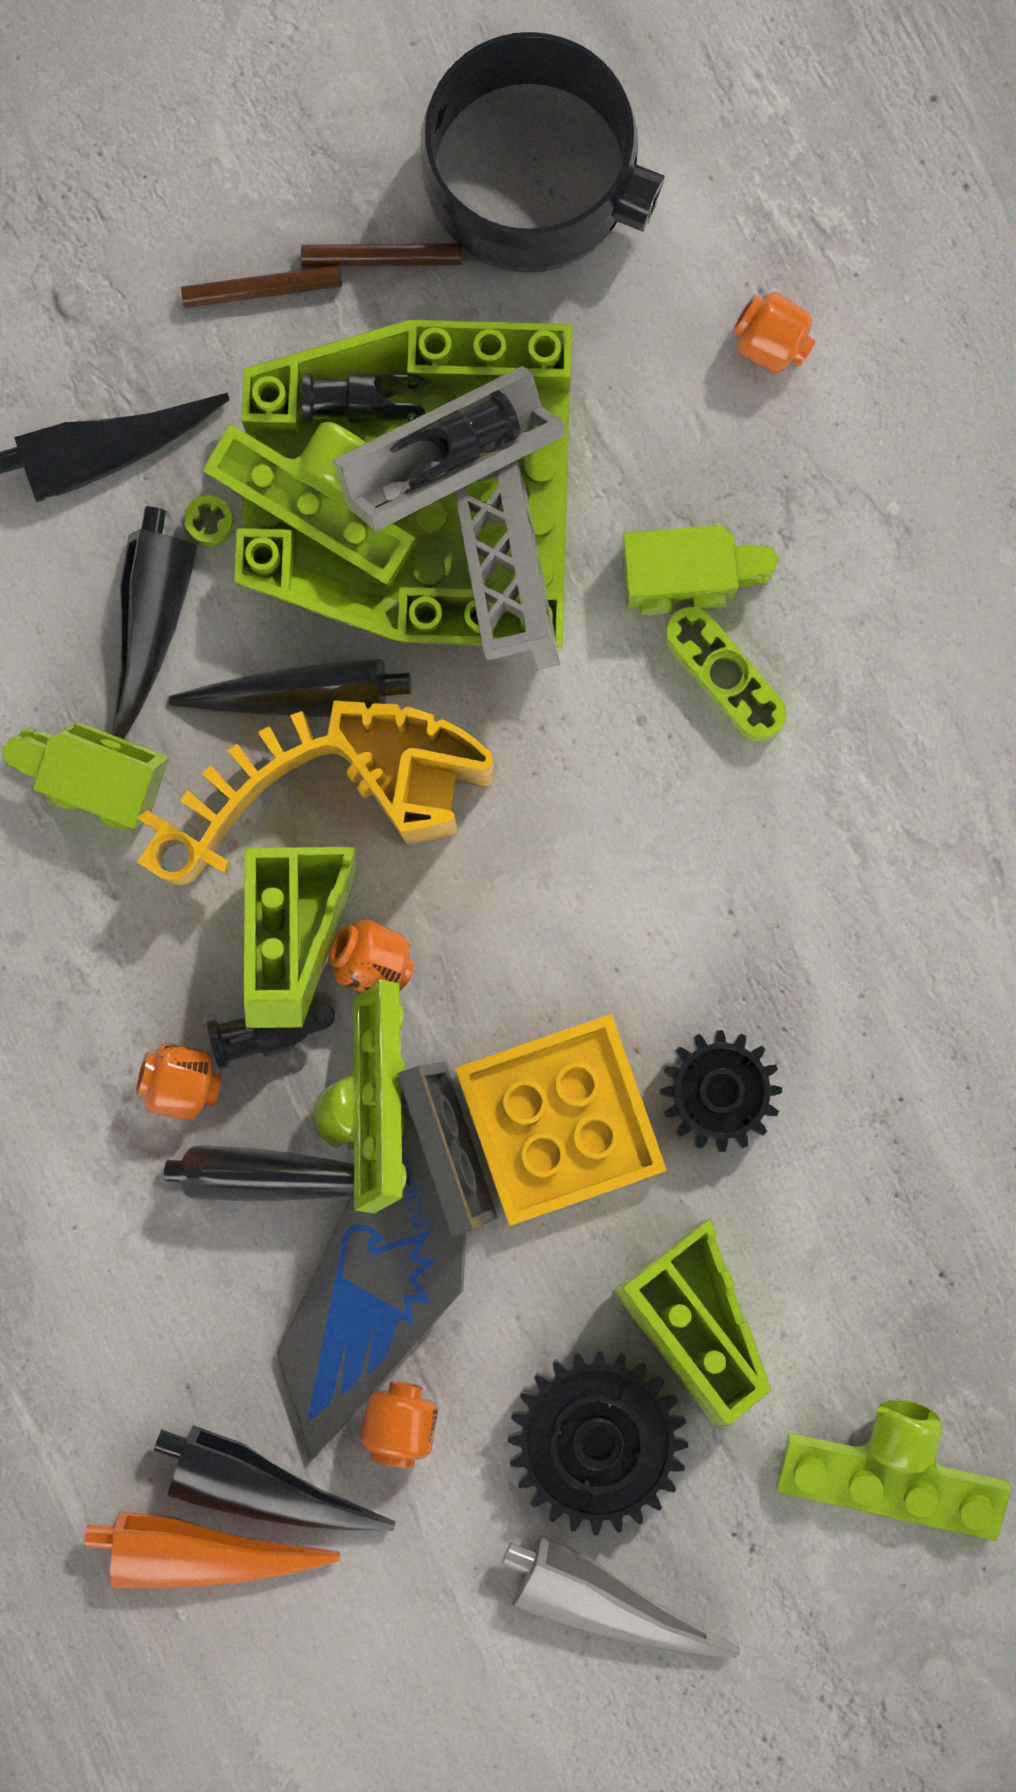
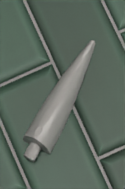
[502,1536,740,1658]

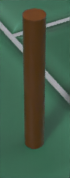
[301,243,461,267]
[181,265,343,308]

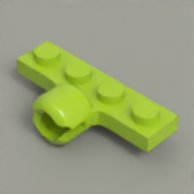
[202,421,418,587]
[313,979,406,1213]
[776,1399,1011,1541]

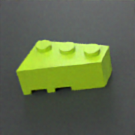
[244,847,356,1028]
[612,1219,772,1426]

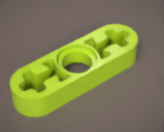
[666,607,786,742]

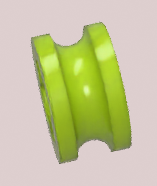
[184,495,234,548]

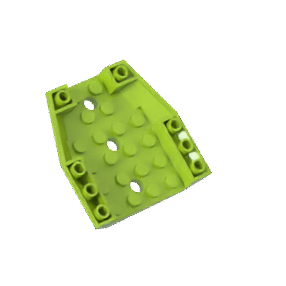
[234,320,572,648]

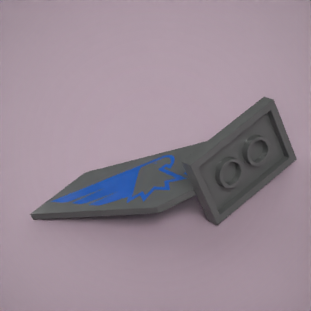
[277,1062,498,1459]

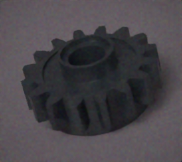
[659,1030,782,1152]

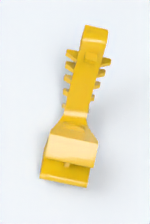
[137,701,495,885]

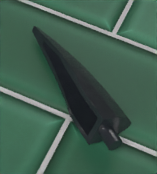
[0,392,230,503]
[112,506,197,739]
[169,659,412,717]
[164,1145,410,1201]
[153,1425,396,1530]

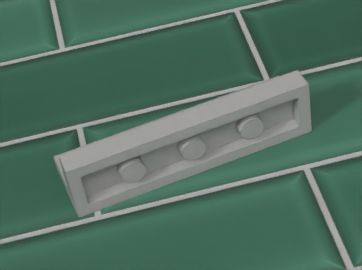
[332,366,566,531]
[455,460,560,670]

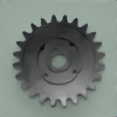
[508,1349,689,1535]

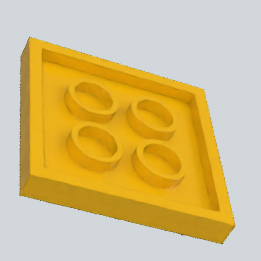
[455,1013,667,1226]

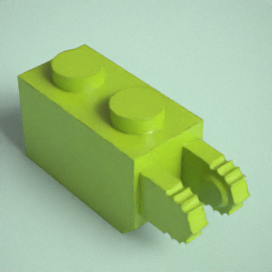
[621,525,779,615]
[1,722,169,830]

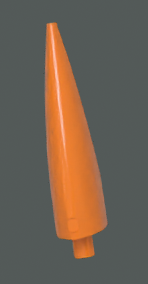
[85,1512,340,1589]

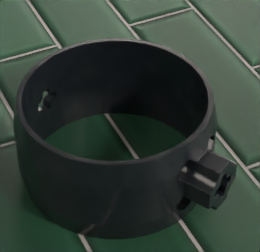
[420,32,665,272]

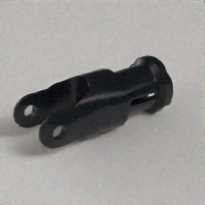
[302,373,426,424]
[390,389,521,486]
[207,1003,335,1069]

